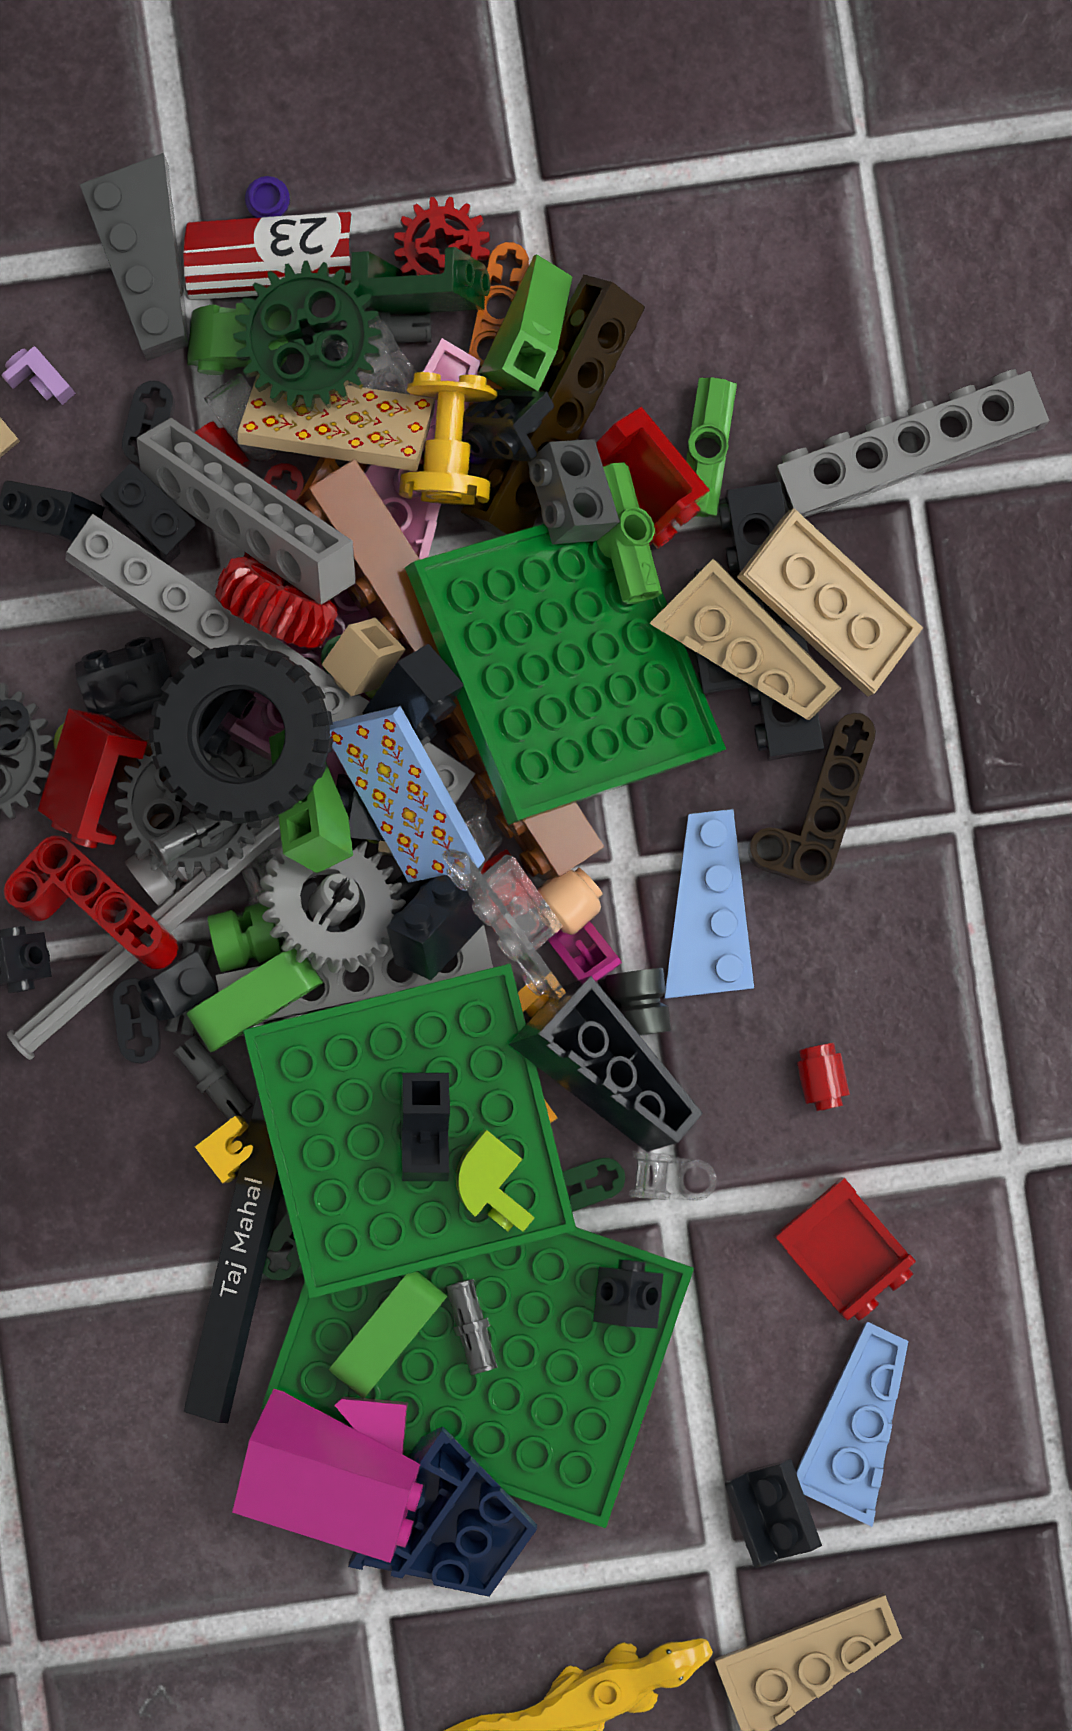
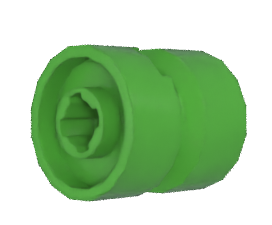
[208,903,283,972]

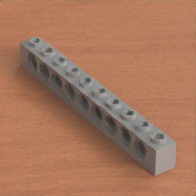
[65,514,475,804]

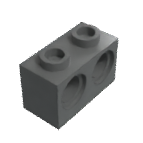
[527,439,620,544]

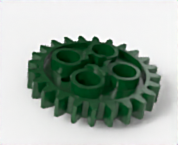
[233,260,383,411]

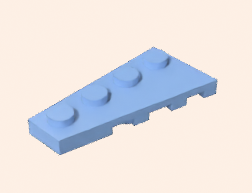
[664,809,754,999]
[796,1321,908,1527]

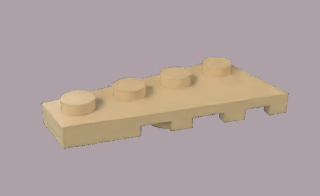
[649,559,841,720]
[714,1593,902,1731]

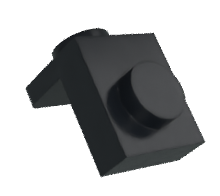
[138,951,219,1021]

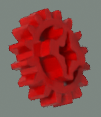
[394,197,490,276]

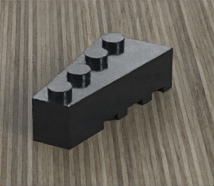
[509,976,703,1152]

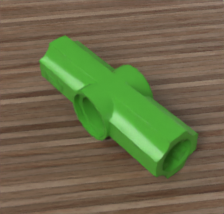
[686,377,737,518]
[597,462,662,604]

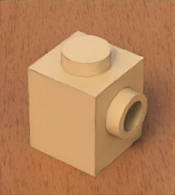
[322,618,405,697]

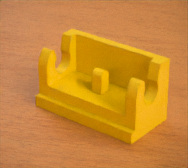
[195,1116,253,1183]

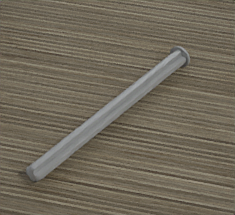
[7,815,281,1060]

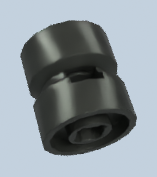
[605,968,671,1036]

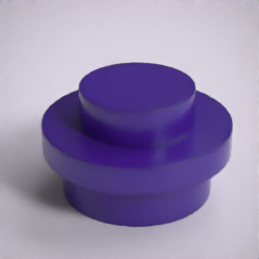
[245,176,290,218]

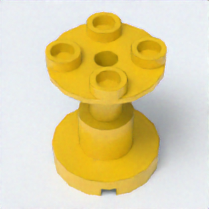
[399,372,497,505]

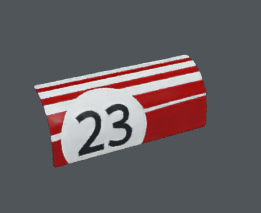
[183,212,352,300]

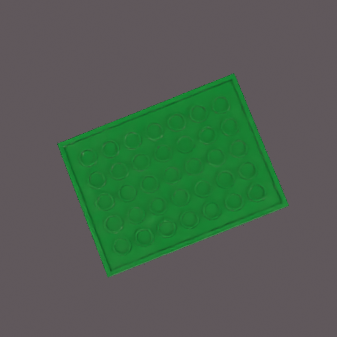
[261,1227,694,1528]

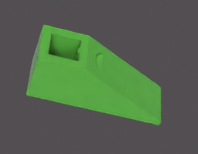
[479,254,573,391]

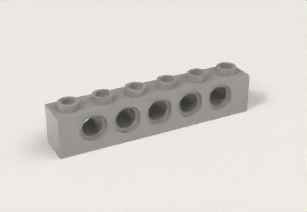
[775,369,1049,518]
[137,418,356,605]
[216,925,493,1036]

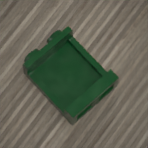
[351,247,490,315]

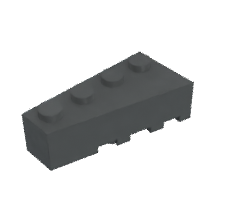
[79,153,189,361]

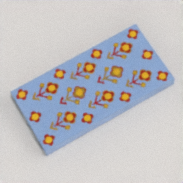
[330,706,485,883]

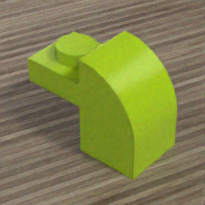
[456,1128,535,1232]

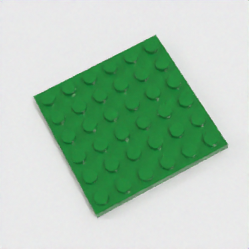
[405,524,726,825]
[243,963,577,1299]

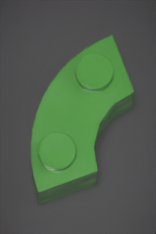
[187,303,290,375]

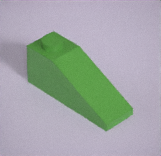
[269,730,353,873]

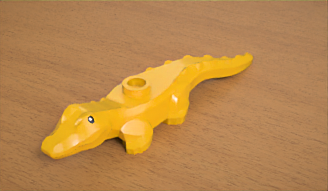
[444,1638,713,1731]

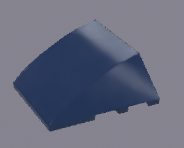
[348,1426,537,1597]

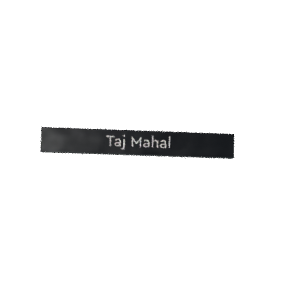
[184,1090,282,1424]

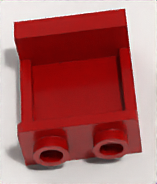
[596,406,710,549]
[38,708,148,848]
[773,1177,916,1321]

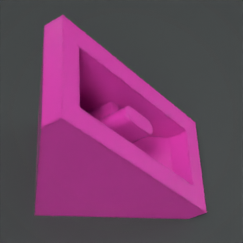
[543,921,622,982]
[335,1397,408,1455]

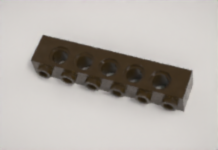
[461,274,645,537]

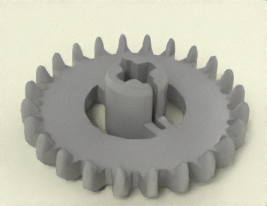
[259,841,406,974]

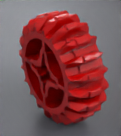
[215,557,338,649]

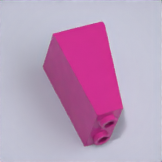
[232,1389,423,1563]

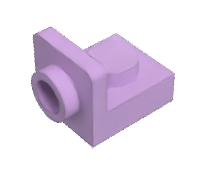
[1,346,76,405]

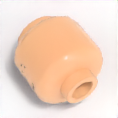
[535,868,603,935]

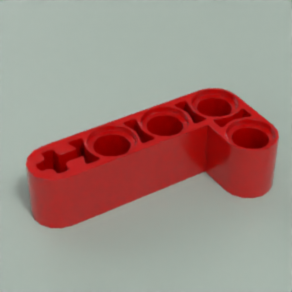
[4,835,178,969]

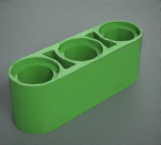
[186,948,323,1053]
[328,1271,447,1399]

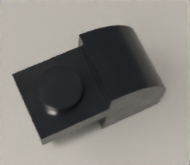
[400,1073,450,1181]

